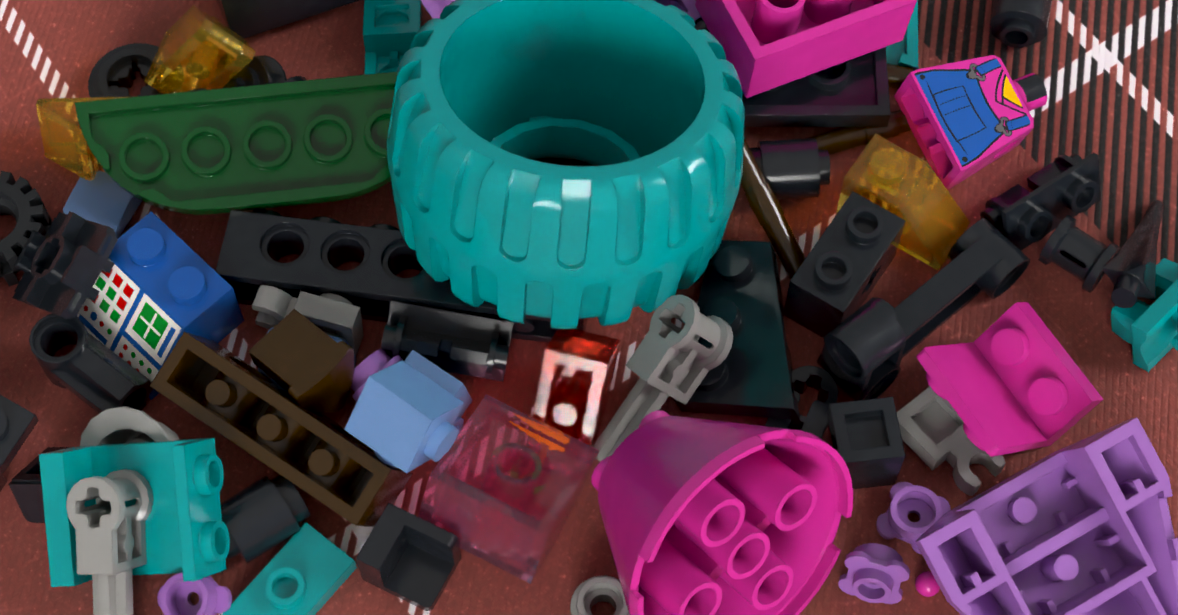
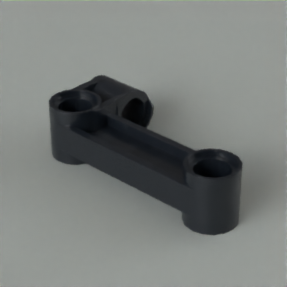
[817,218,1031,401]

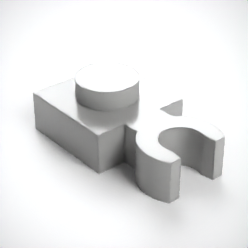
[252,285,364,356]
[897,386,1005,496]

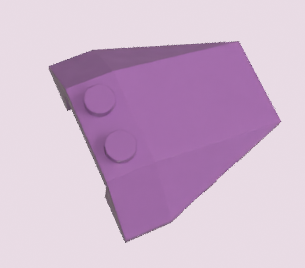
[915,417,1178,615]

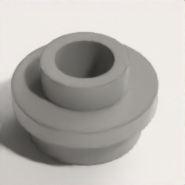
[570,576,629,615]

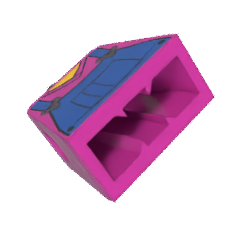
[894,55,1047,192]

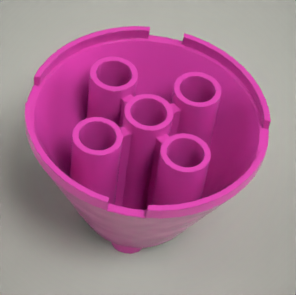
[592,410,853,615]

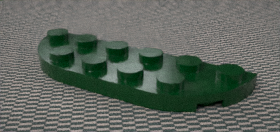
[75,72,397,215]

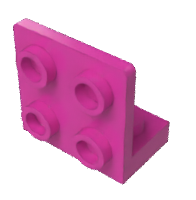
[916,302,1104,457]

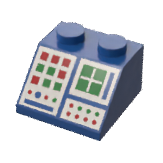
[77,211,244,400]

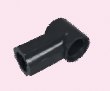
[29,314,153,414]

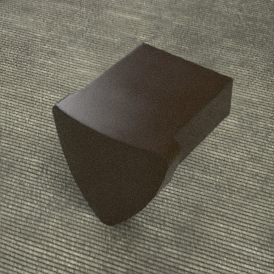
[248,309,354,413]

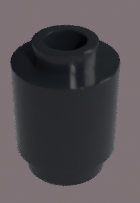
[989,0,1052,48]
[750,138,830,200]
[221,474,311,564]

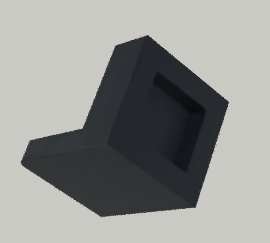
[827,397,905,489]
[356,503,462,611]

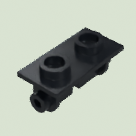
[980,153,1101,250]
[381,300,514,382]

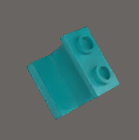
[39,438,230,587]

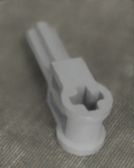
[591,294,733,462]
[66,469,154,615]

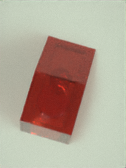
[523,329,620,480]

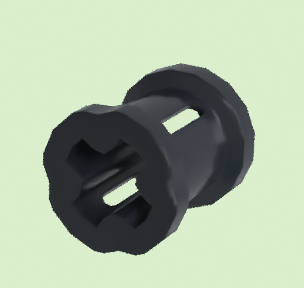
[1038,215,1121,293]

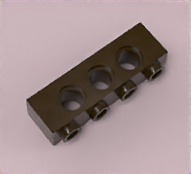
[150,331,413,527]

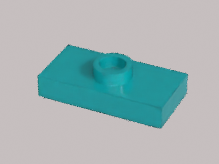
[222,522,357,615]

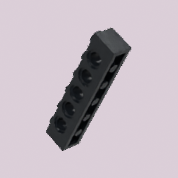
[216,209,588,347]

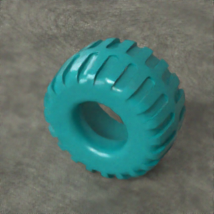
[387,0,745,329]

